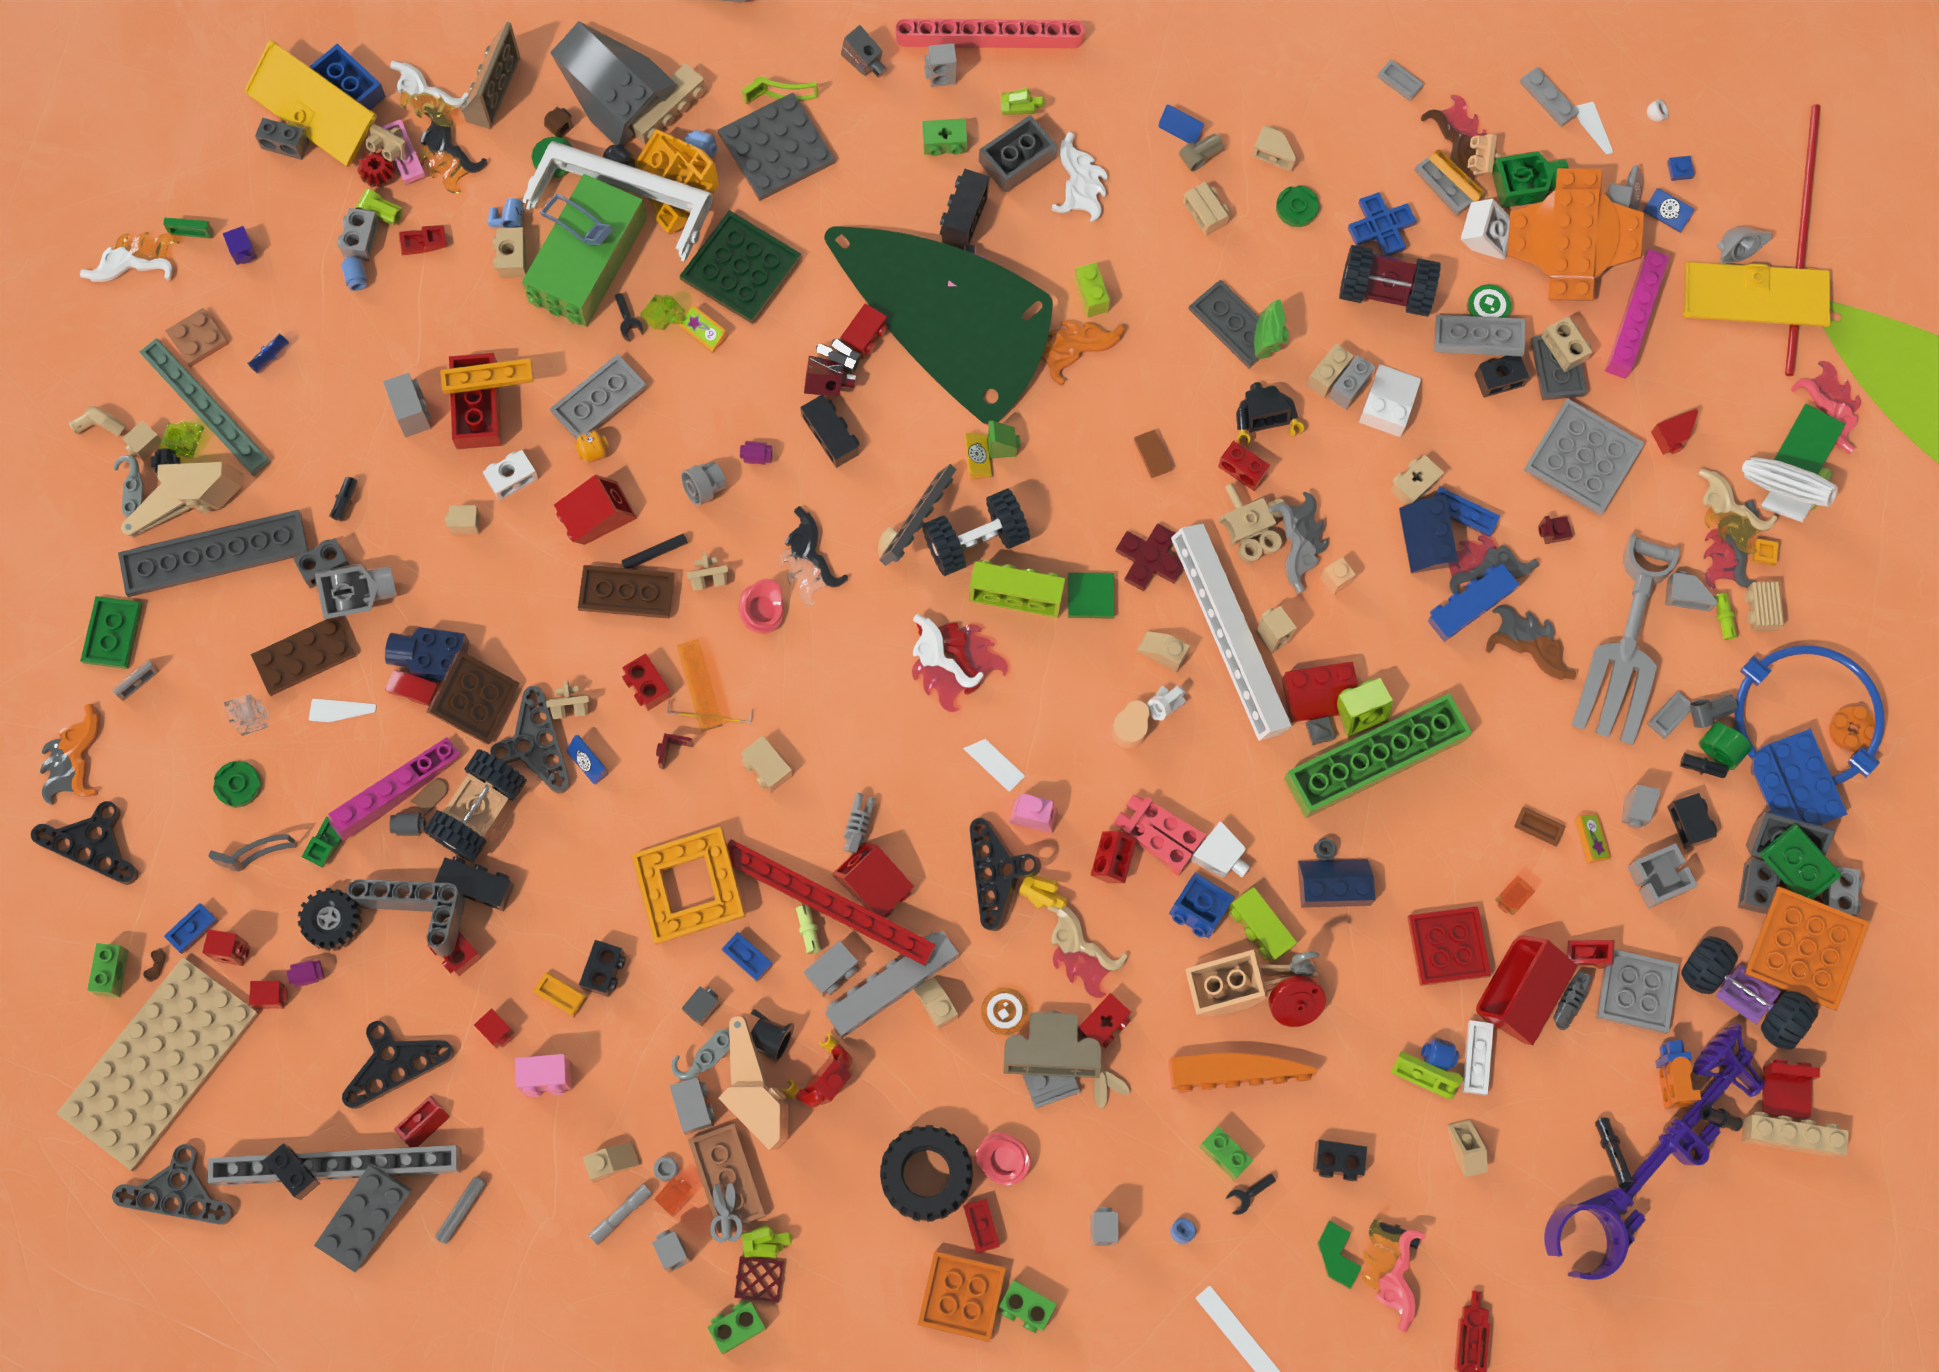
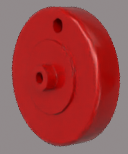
[1268,975,1327,1027]

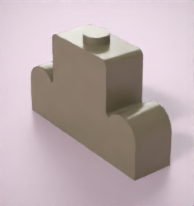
[1003,1011,1101,1078]

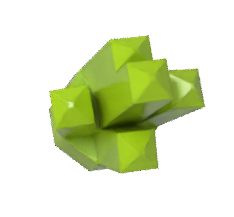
[1001,88,1046,115]
[742,1225,793,1258]

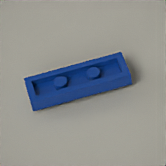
[1434,486,1500,537]

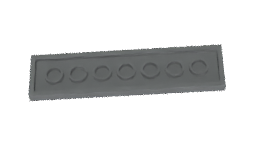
[118,510,308,597]

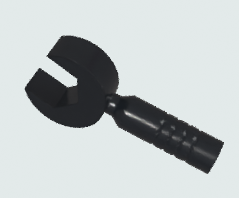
[615,293,643,342]
[1225,1173,1276,1215]

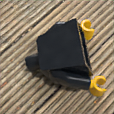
[1236,382,1304,446]

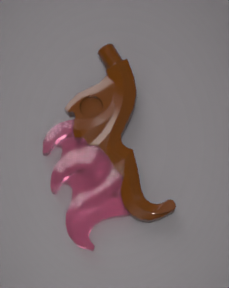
[1421,95,1487,180]

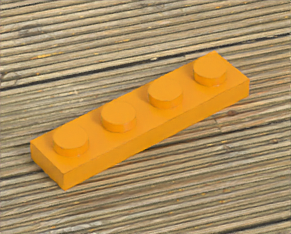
[440,358,534,394]

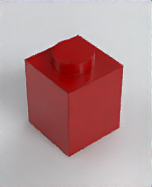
[249,981,288,1009]
[474,1008,514,1049]

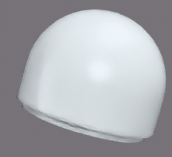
[1647,99,1669,122]

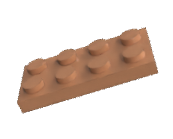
[688,1123,766,1234]

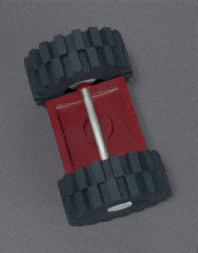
[1339,245,1441,317]

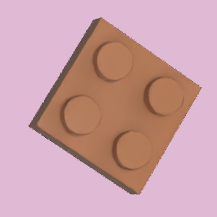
[165,307,228,367]

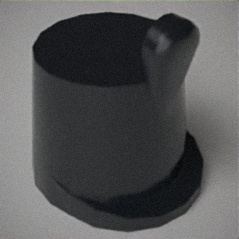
[751,1009,794,1062]

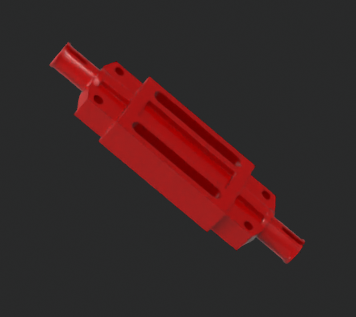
[1454,1291,1490,1372]

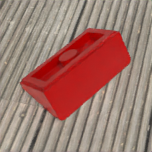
[394,1095,449,1148]

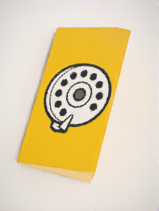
[964,432,992,479]

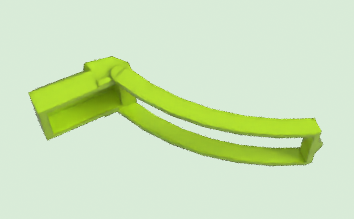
[742,76,819,104]

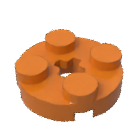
[1829,706,1875,752]

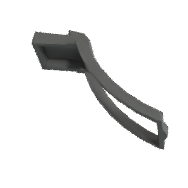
[208,834,298,872]

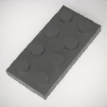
[314,1163,412,1272]

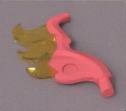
[1361,1218,1426,1332]

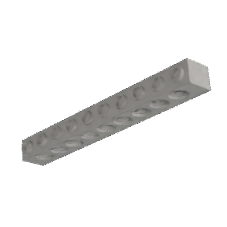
[208,1145,461,1186]

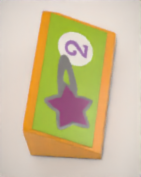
[679,305,727,353]
[1575,814,1610,864]

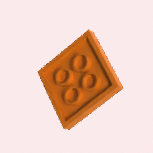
[918,1251,1006,1342]

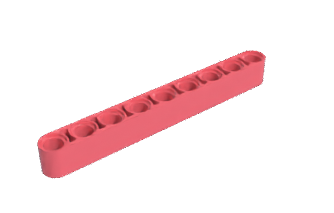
[896,19,1085,48]

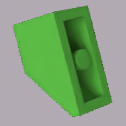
[987,421,1021,459]

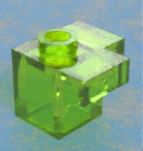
[640,294,688,330]
[159,420,204,458]

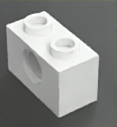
[483,450,538,501]

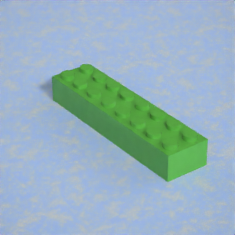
[1284,693,1472,818]

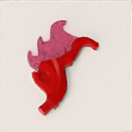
[915,622,1008,695]

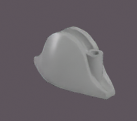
[1717,226,1772,264]

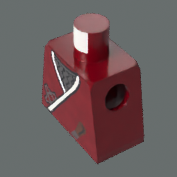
[804,356,856,396]

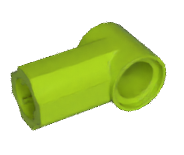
[355,189,403,226]

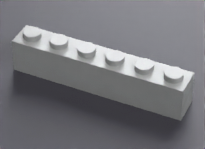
[825,931,959,1039]

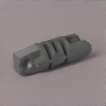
[1553,971,1592,1031]

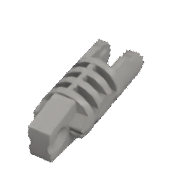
[844,792,876,853]

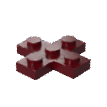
[1115,523,1184,592]

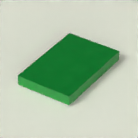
[1773,403,1846,475]
[80,596,143,669]
[1759,823,1842,900]

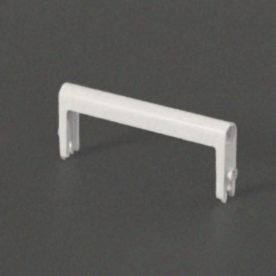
[523,141,713,262]

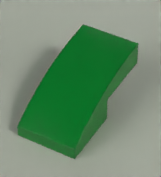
[301,816,342,868]

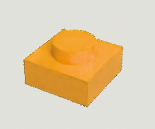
[1752,538,1779,566]

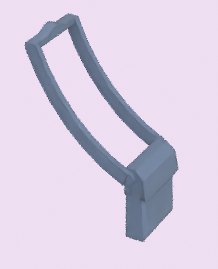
[540,194,613,246]

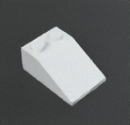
[1358,364,1421,437]

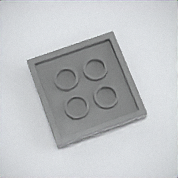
[1596,949,1679,1034]

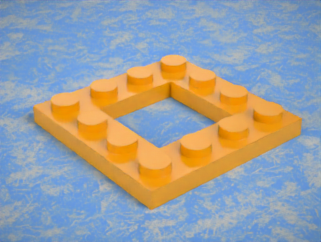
[632,826,746,945]

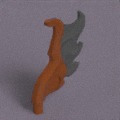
[1486,606,1576,680]

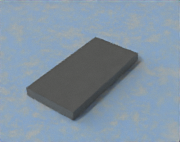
[1188,279,1260,369]

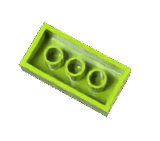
[969,560,1065,618]

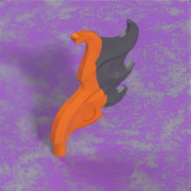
[40,704,99,805]

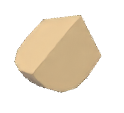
[878,526,897,557]

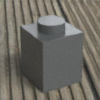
[682,986,720,1027]

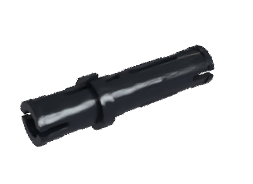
[1595,1117,1634,1189]

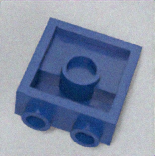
[1169,872,1234,939]

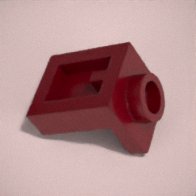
[1538,516,1573,544]

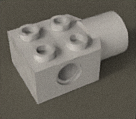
[314,563,396,619]

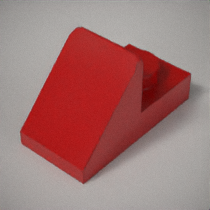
[1567,940,1615,969]

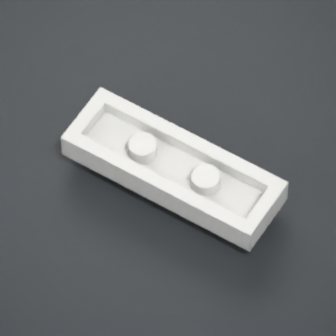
[1462,1020,1494,1096]

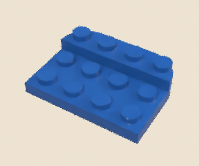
[1750,728,1847,825]

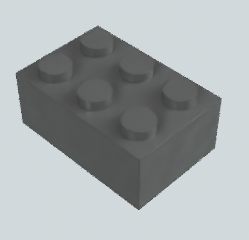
[979,114,1057,193]

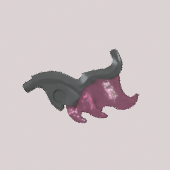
[1703,501,1759,590]
[1449,536,1539,594]

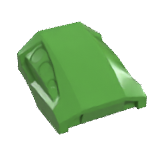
[1254,299,1289,359]

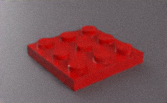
[1407,906,1491,986]

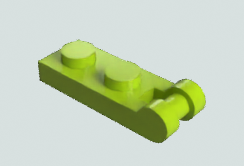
[1391,1051,1463,1099]

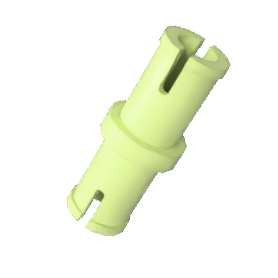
[796,905,821,954]

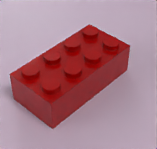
[449,353,502,449]

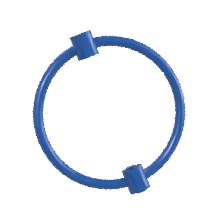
[1735,645,1885,785]

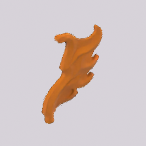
[1042,320,1126,386]

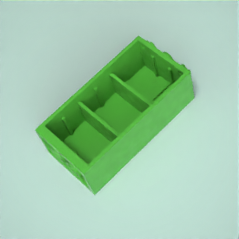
[522,174,647,327]

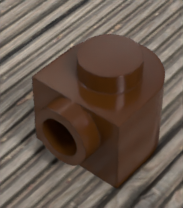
[544,106,573,137]

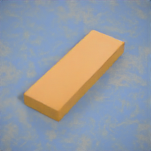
[1428,149,1485,202]

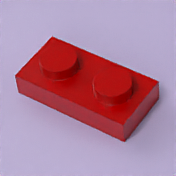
[963,1198,1000,1254]

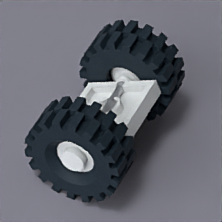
[922,488,1030,576]

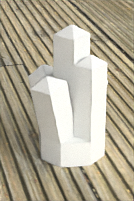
[1147,686,1186,721]

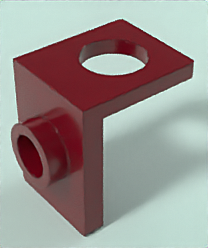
[656,733,693,769]

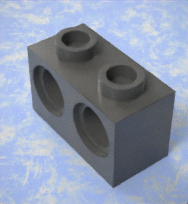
[255,117,309,160]
[294,538,350,589]
[1737,858,1780,914]

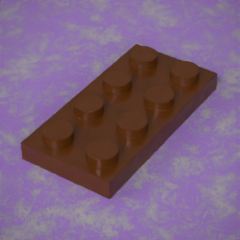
[578,565,675,619]
[250,617,356,696]

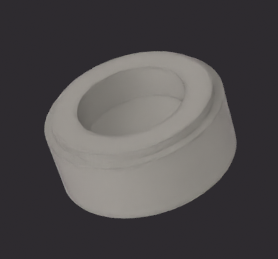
[653,1156,679,1182]

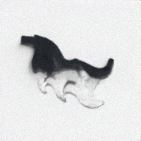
[779,506,848,606]

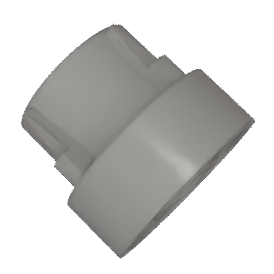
[681,461,726,506]

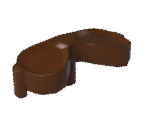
[143,949,166,982]

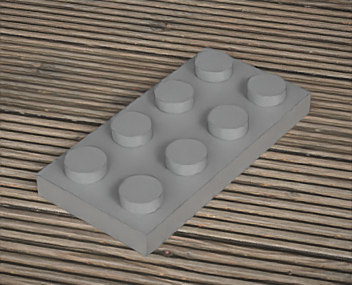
[1434,315,1525,356]
[550,354,647,440]

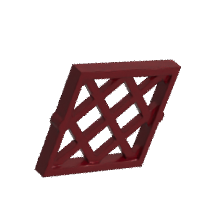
[734,1256,784,1303]

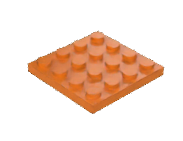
[1744,886,1870,1011]

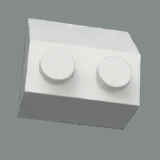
[1460,199,1510,259]

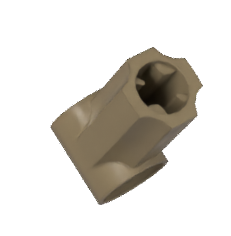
[1179,133,1224,172]

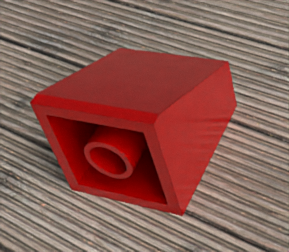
[554,474,637,545]
[832,842,914,918]

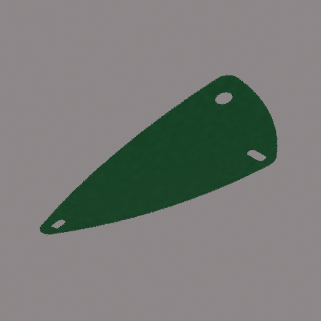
[824,226,1053,425]

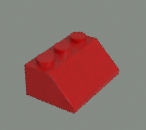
[1282,661,1358,723]

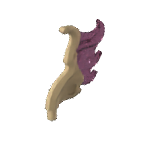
[1047,906,1127,998]

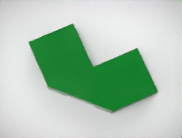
[1317,1221,1361,1289]

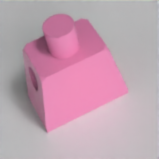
[1009,794,1057,833]

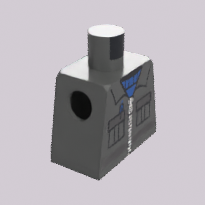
[841,25,887,78]

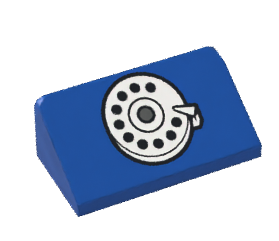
[1643,188,1694,232]
[567,735,608,785]

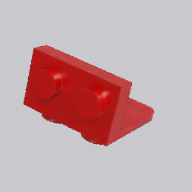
[1762,1059,1820,1119]

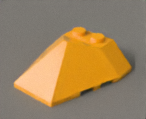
[634,129,719,234]

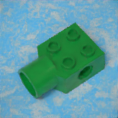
[1492,152,1569,208]

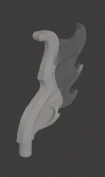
[1268,492,1328,594]

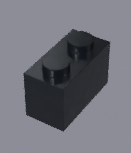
[1667,793,1717,849]

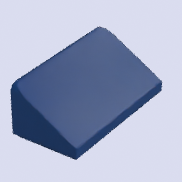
[1158,104,1204,144]

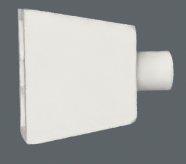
[1191,822,1250,878]

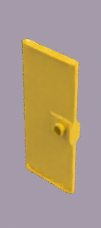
[244,40,377,167]
[1683,262,1831,327]

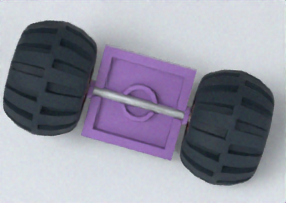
[1681,936,1818,1050]

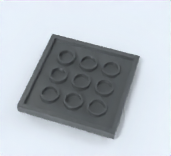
[718,92,835,201]

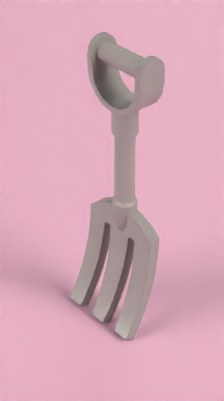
[1571,533,1680,745]

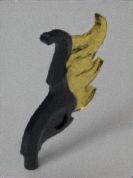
[418,106,487,193]

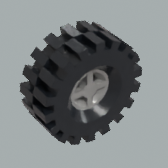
[298,888,362,951]

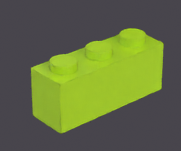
[1229,887,1297,963]

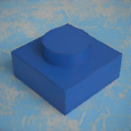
[1667,156,1694,181]

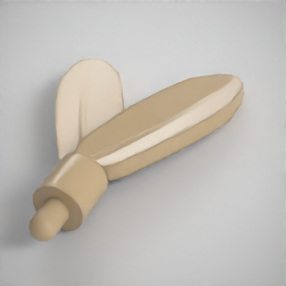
[1094,1066,1130,1109]

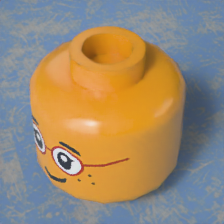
[574,430,609,463]

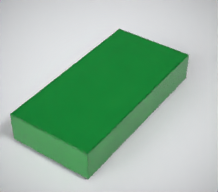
[163,217,214,238]

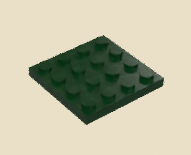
[679,210,802,324]

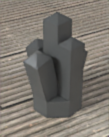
[816,338,862,374]

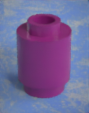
[740,441,773,465]
[287,959,324,988]

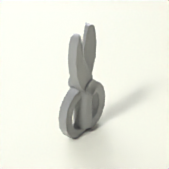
[710,1183,743,1243]

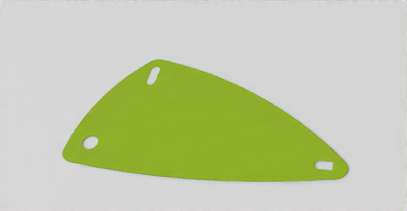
[1823,301,1939,464]

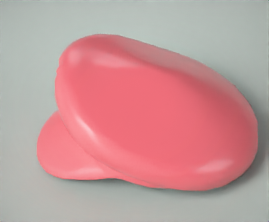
[739,579,784,634]
[975,1132,1031,1185]

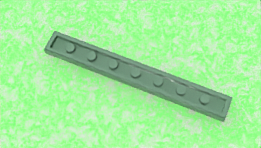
[139,338,271,476]

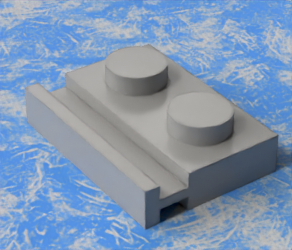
[1023,1075,1080,1109]

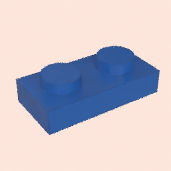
[164,903,218,954]
[721,932,773,982]

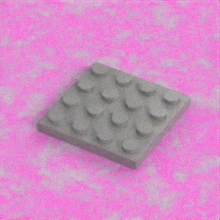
[1523,398,1645,516]

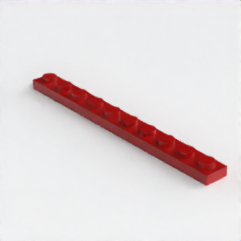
[727,839,937,967]

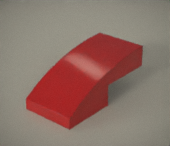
[399,225,447,255]
[385,670,439,706]

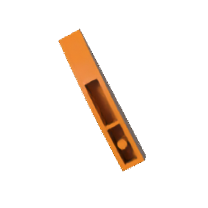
[1169,1053,1317,1093]

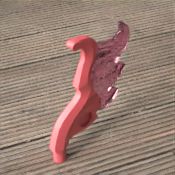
[1791,361,1861,455]

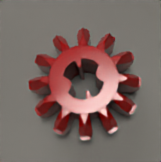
[357,151,396,188]

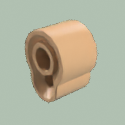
[1111,700,1149,749]

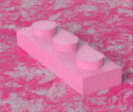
[381,119,426,185]

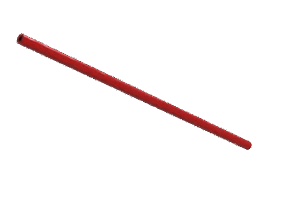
[1785,104,1820,376]

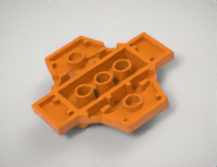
[1507,168,1645,301]

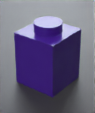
[222,226,257,265]

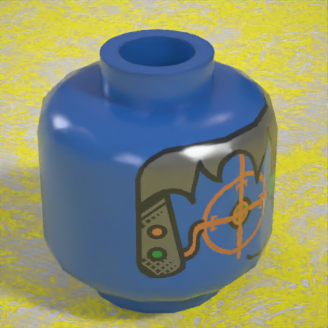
[1421,1037,1459,1071]

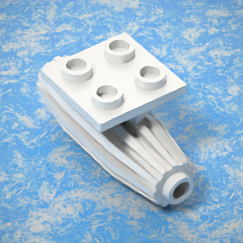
[1742,457,1838,523]

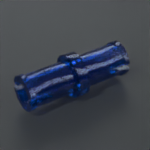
[247,333,289,373]

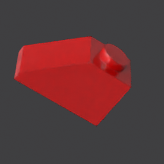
[1651,409,1698,455]

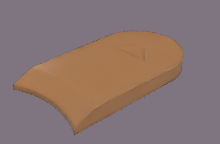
[410,779,447,816]

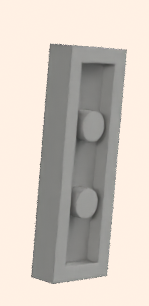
[1519,67,1579,127]
[1414,155,1474,216]

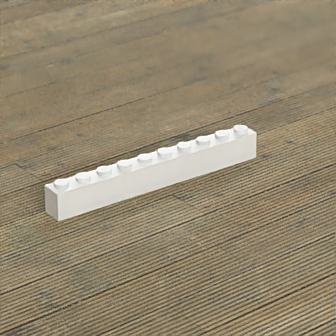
[1171,524,1292,741]

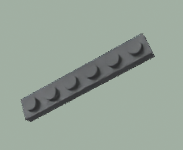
[879,464,957,566]

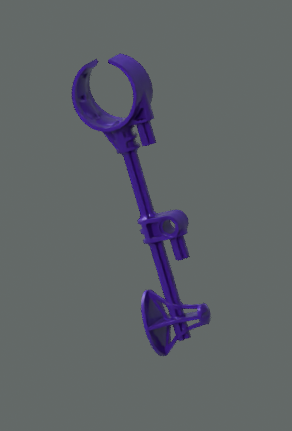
[1544,1023,1765,1280]

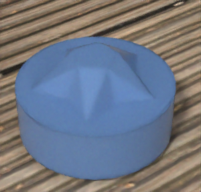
[1170,1218,1196,1244]

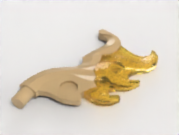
[1698,468,1777,554]

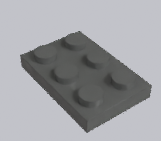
[1531,334,1587,400]

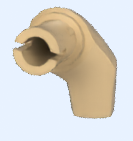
[69,406,126,436]

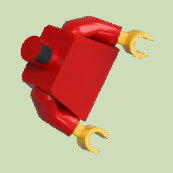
[782,1033,853,1107]

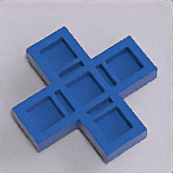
[1348,192,1416,257]

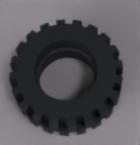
[880,1125,973,1222]

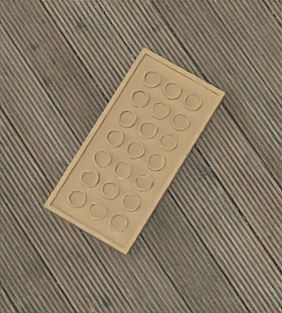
[56,957,259,1172]

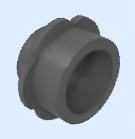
[1313,838,1336,861]

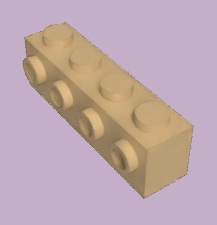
[1742,1112,1849,1158]

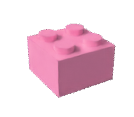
[515,1054,571,1097]

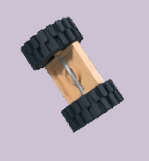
[424,749,527,862]

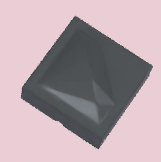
[1306,717,1335,745]

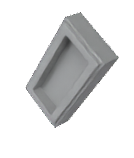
[1377,59,1424,101]
[1647,691,1691,739]

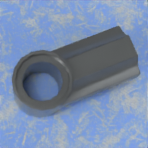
[1690,693,1738,728]

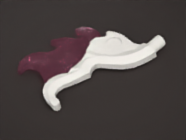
[912,613,984,712]

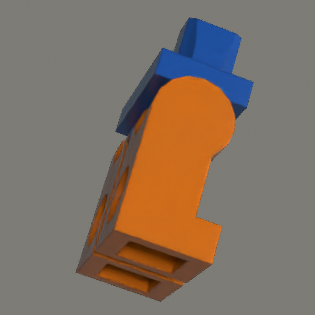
[1655,1040,1701,1109]

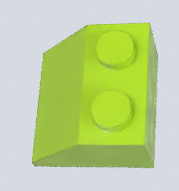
[1337,678,1393,738]

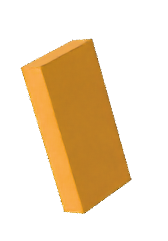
[533,972,587,1017]

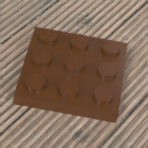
[427,650,520,745]

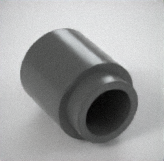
[390,812,426,836]

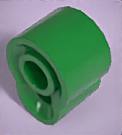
[1698,722,1752,770]

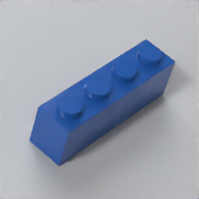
[1428,563,1520,642]

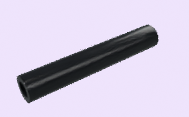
[621,533,688,569]

